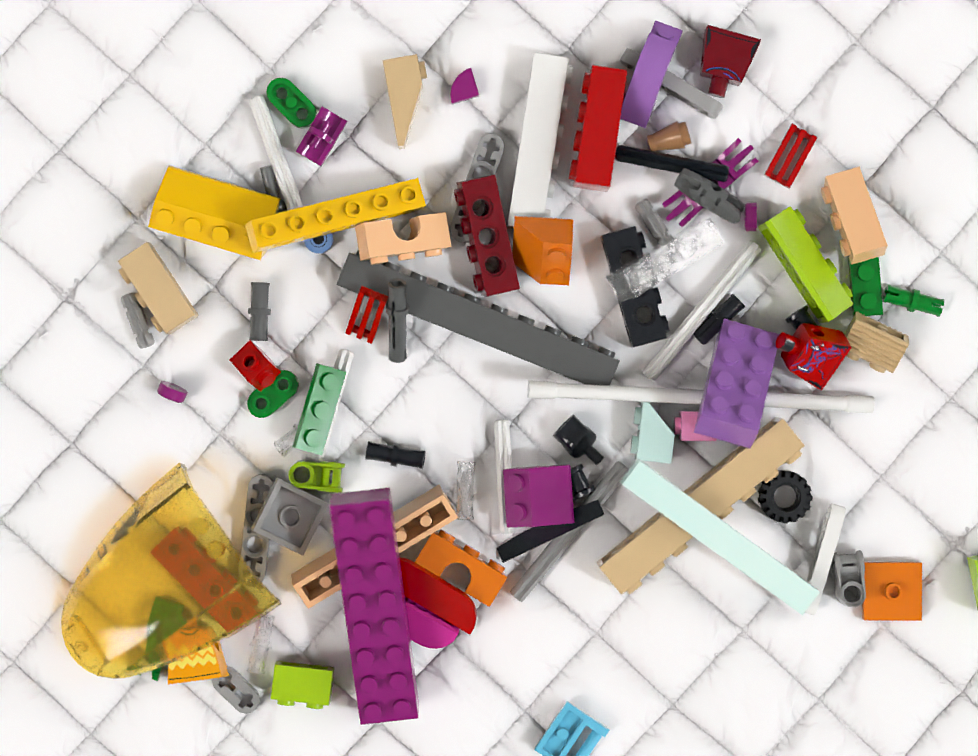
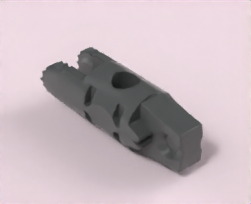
[674,168,745,224]

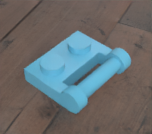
[534,701,610,756]

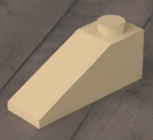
[383,54,427,150]

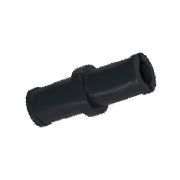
[365,441,426,469]

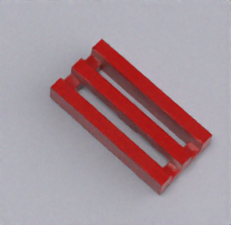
[764,124,818,189]
[345,286,388,344]

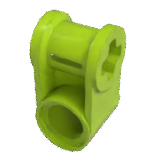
[289,461,345,493]

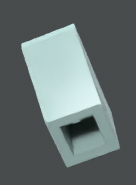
[630,402,675,464]

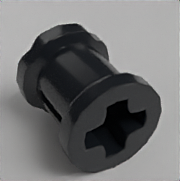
[785,305,822,330]
[571,463,595,501]

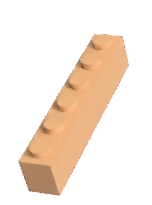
[291,485,458,609]

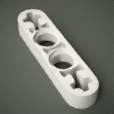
[804,503,846,616]

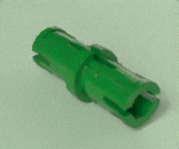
[883,284,944,317]

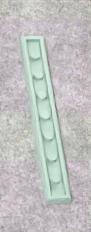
[620,458,820,615]

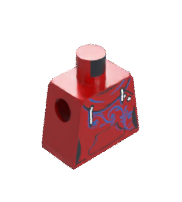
[775,323,852,390]

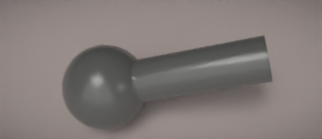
[260,165,287,213]

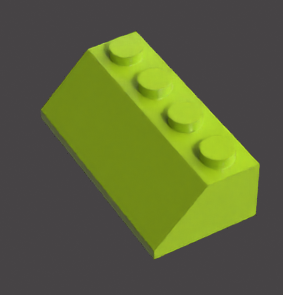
[758,206,853,324]

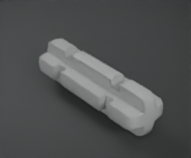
[635,198,676,252]
[121,293,155,349]

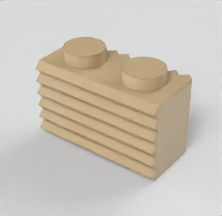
[844,312,909,373]

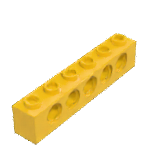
[245,178,426,253]

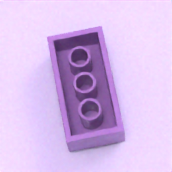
[694,319,779,449]

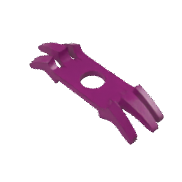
[662,138,759,227]

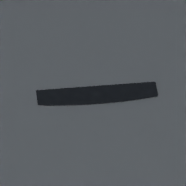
[497,500,604,563]

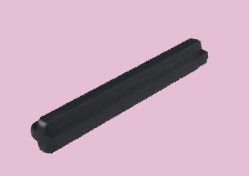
[615,145,729,182]

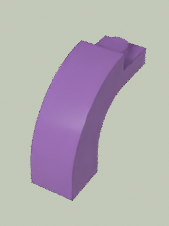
[620,21,683,128]

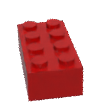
[569,65,627,192]

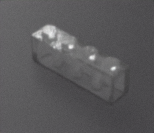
[606,218,724,302]

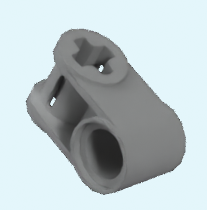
[831,550,866,607]

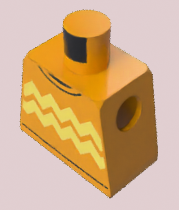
[167,615,229,684]

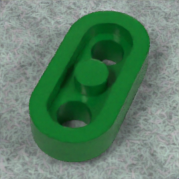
[266,78,317,129]
[247,370,299,418]

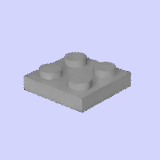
[250,478,329,556]

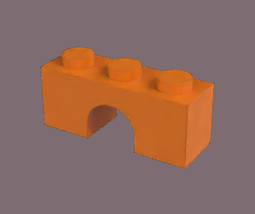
[415,529,508,607]

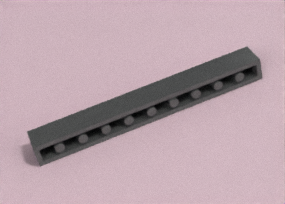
[336,250,620,386]

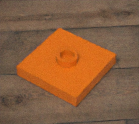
[862,562,922,621]

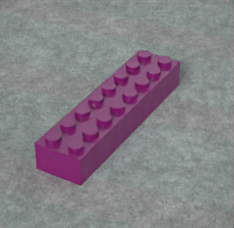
[329,487,419,725]

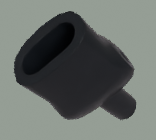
[552,414,604,465]

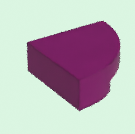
[450,68,479,105]

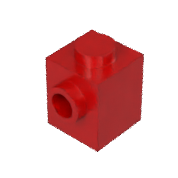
[229,340,281,392]

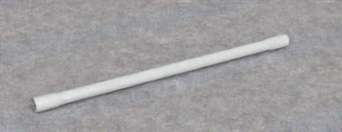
[527,380,875,413]

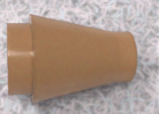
[647,121,692,151]

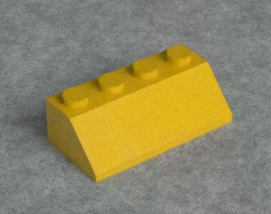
[148,165,281,260]

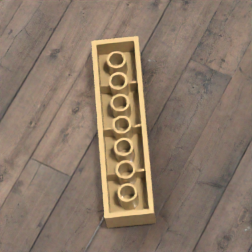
[596,417,805,595]

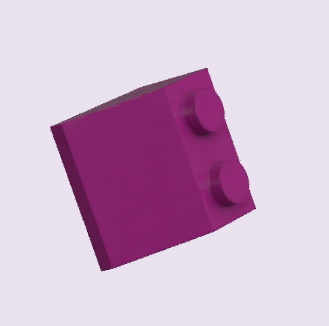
[503,465,574,528]

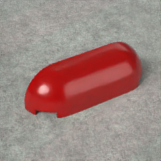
[400,557,477,635]

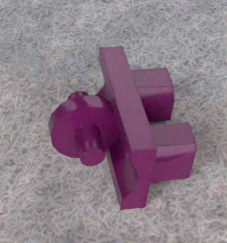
[296,106,348,167]

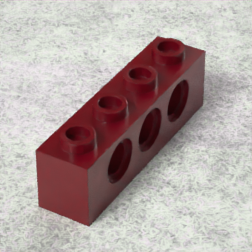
[454,175,520,297]

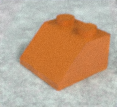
[512,216,573,286]

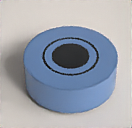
[304,233,334,254]

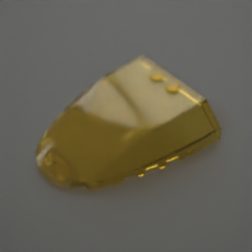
[61,462,282,679]

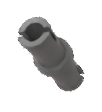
[248,282,271,341]

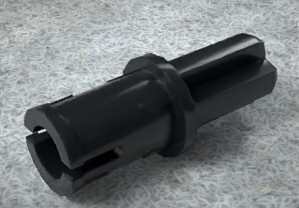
[693,294,745,345]

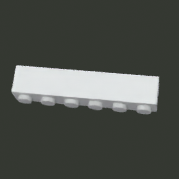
[507,52,573,228]

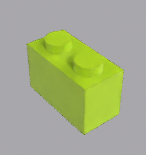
[271,661,335,709]

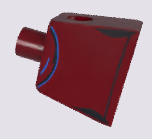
[700,25,761,98]

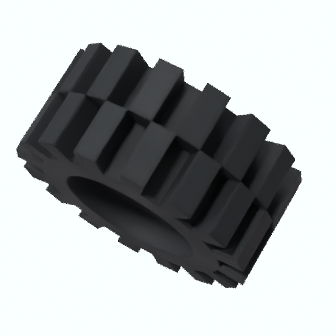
[758,470,813,523]

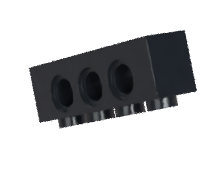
[600,226,670,348]

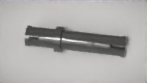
[386,279,409,363]

